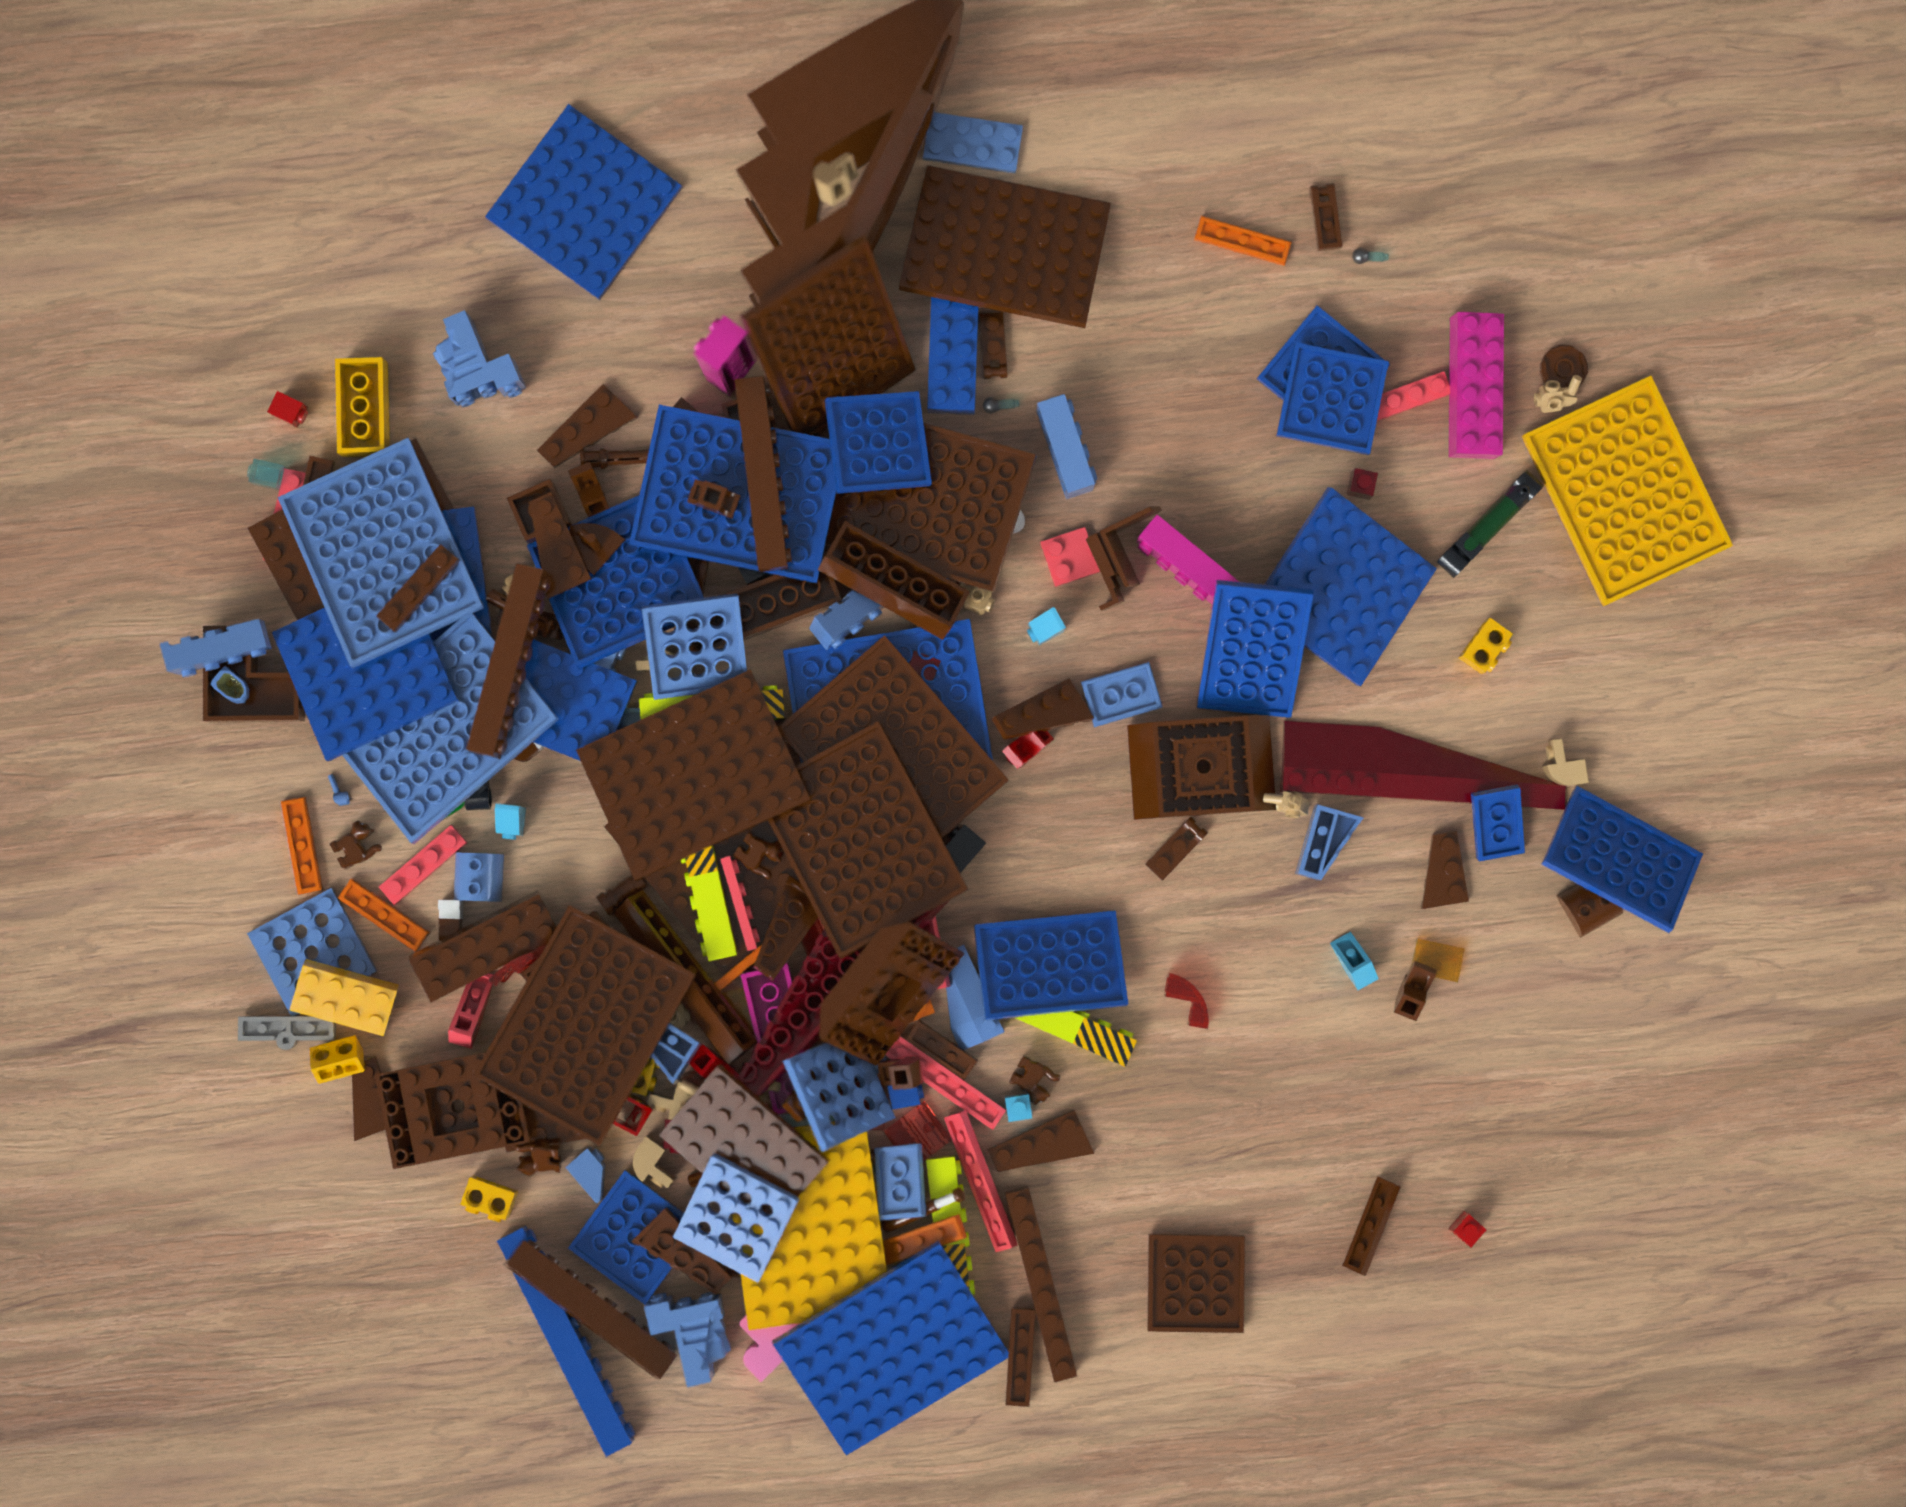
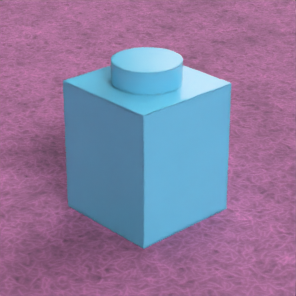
[1005,1093,1032,1122]

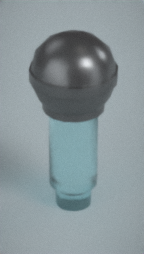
[1352,248,1389,264]
[983,397,1019,414]

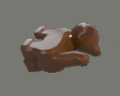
[330,820,382,869]
[733,831,784,880]
[1009,1055,1060,1105]
[515,1139,562,1177]

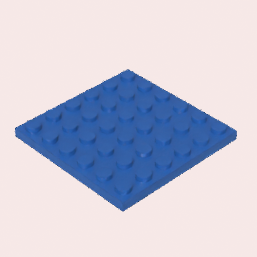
[485,104,683,300]
[1264,487,1437,686]
[527,495,704,669]
[272,608,459,762]

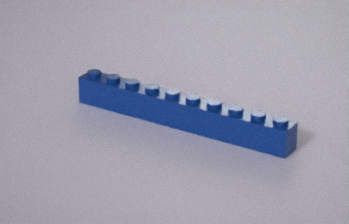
[497,1225,635,1457]

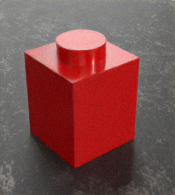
[267,391,308,428]
[1448,1211,1487,1248]

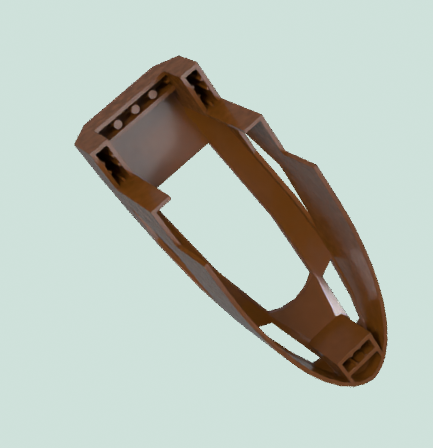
[736,0,964,306]

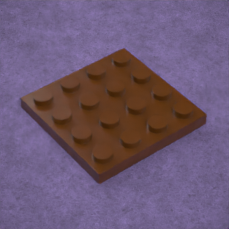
[1147,1234,1245,1333]

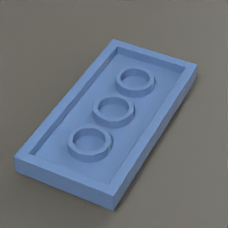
[923,112,1023,174]

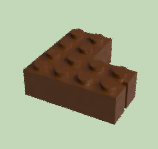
[203,625,305,723]

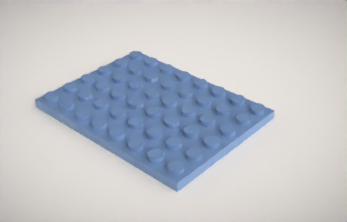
[278,438,484,668]
[342,613,559,844]

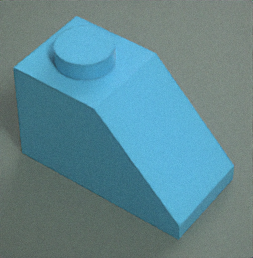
[1026,607,1066,646]
[495,804,526,840]
[1330,931,1379,990]

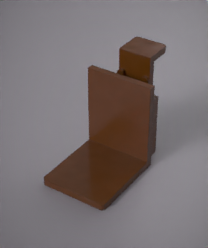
[1086,506,1162,611]

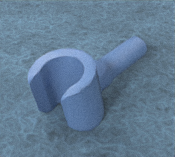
[328,774,350,806]

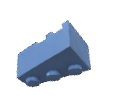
[1295,804,1363,880]
[651,1023,702,1084]

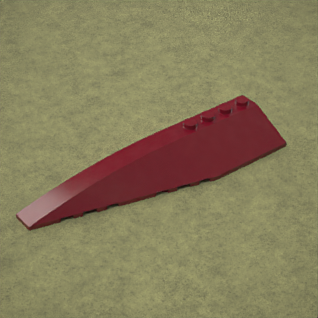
[1280,721,1566,810]
[737,900,950,1097]

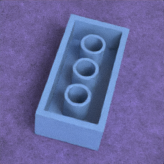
[1036,394,1098,500]

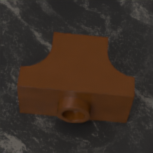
[687,479,741,519]

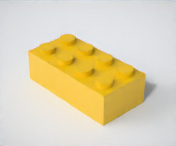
[335,357,390,457]
[290,959,399,1036]

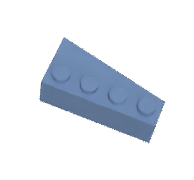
[809,590,884,651]
[159,619,272,678]

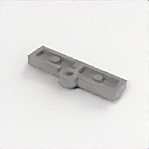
[238,1016,336,1050]

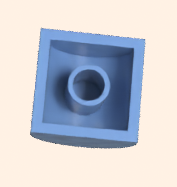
[453,852,504,902]

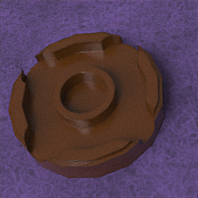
[1540,345,1588,388]

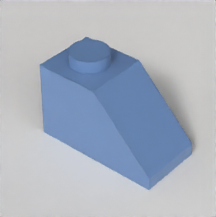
[565,1147,606,1204]

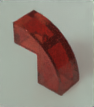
[1164,973,1209,1029]

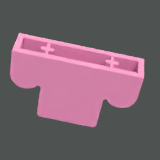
[739,1314,800,1382]

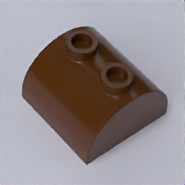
[1556,884,1623,938]

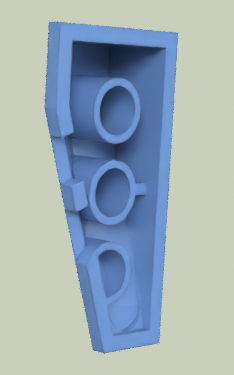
[946,945,1004,1050]

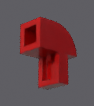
[1002,730,1054,769]
[689,1044,740,1079]

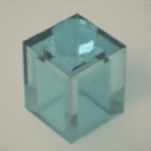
[247,459,287,490]

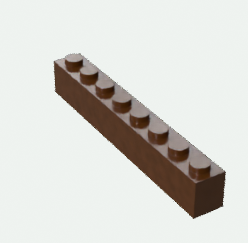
[735,376,792,572]
[466,563,551,759]
[614,890,758,1065]
[1005,1186,1078,1383]
[503,1240,677,1379]

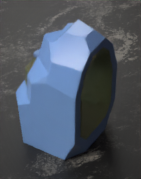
[210,666,249,704]

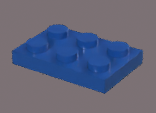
[1471,785,1525,861]

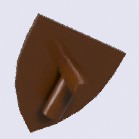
[569,523,625,575]

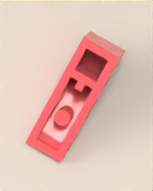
[448,973,495,1049]

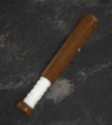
[882,1187,965,1232]

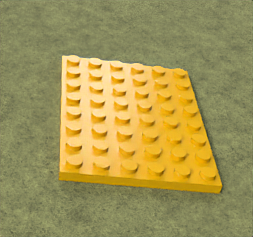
[1521,376,1733,606]
[732,1121,887,1330]

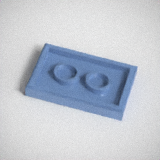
[1081,662,1162,727]
[874,1144,926,1221]

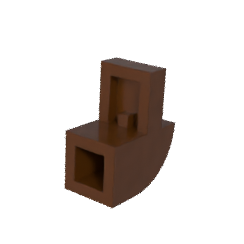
[568,462,610,518]
[1394,961,1437,1021]
[877,1056,923,1090]

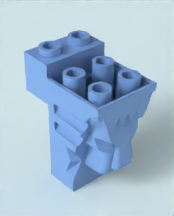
[433,310,526,407]
[644,1292,731,1387]

